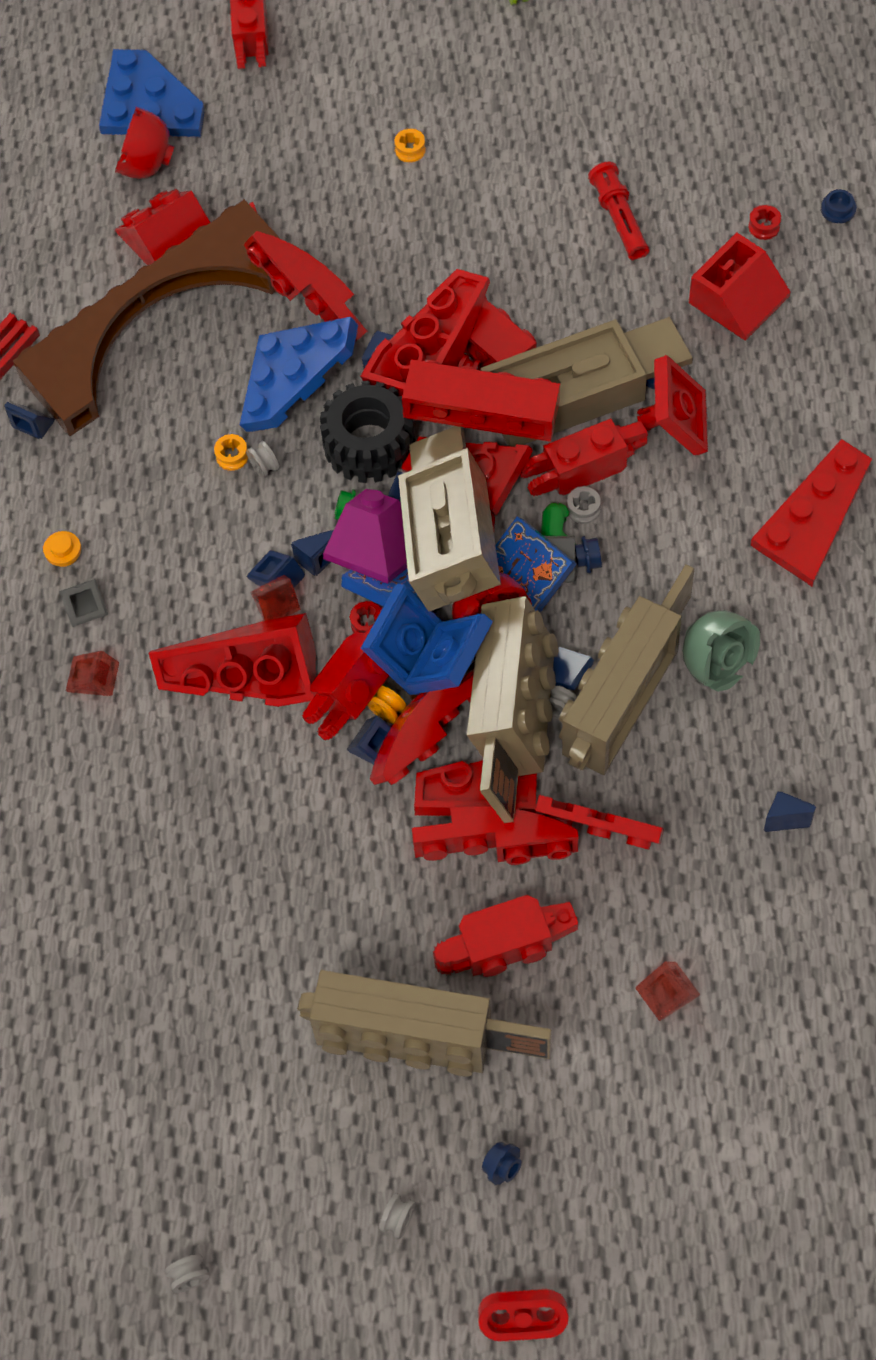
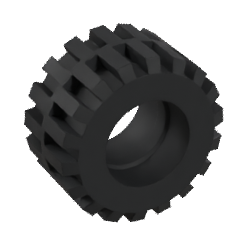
[320,381,415,483]

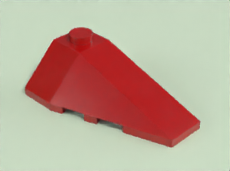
[360,269,490,396]
[148,613,316,707]

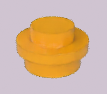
[43,531,81,567]

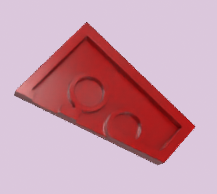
[401,436,533,516]
[414,760,537,816]
[535,795,665,850]

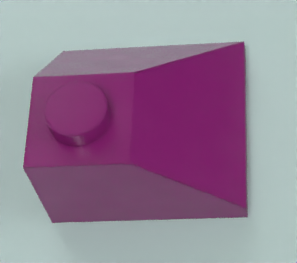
[323,488,407,584]

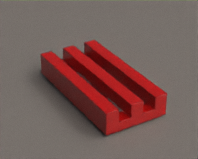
[0,313,40,380]

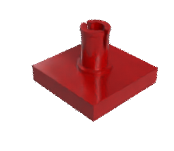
[637,355,708,455]

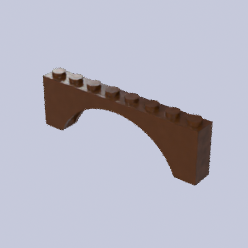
[13,199,279,436]

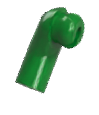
[541,503,576,545]

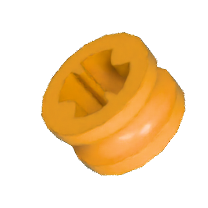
[394,128,426,163]
[214,434,248,471]
[367,686,406,723]

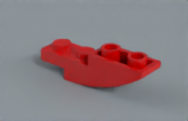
[243,231,368,342]
[370,669,474,785]
[411,806,579,865]

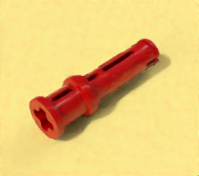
[588,162,650,260]

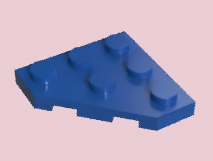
[99,49,205,137]
[239,317,358,432]

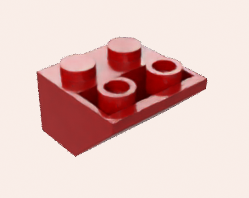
[114,189,211,265]
[689,232,791,341]

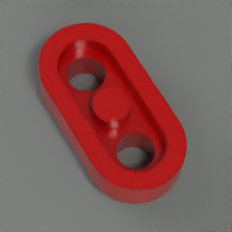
[478,1289,569,1341]

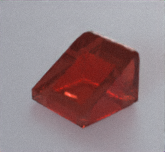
[251,575,301,621]
[66,650,119,696]
[635,961,700,1021]

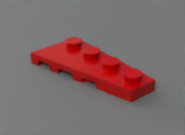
[750,439,872,587]

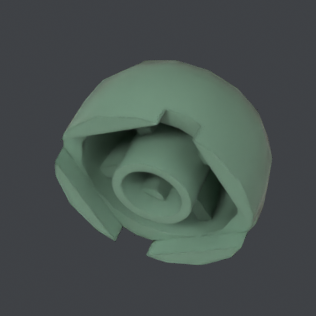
[682,610,760,692]

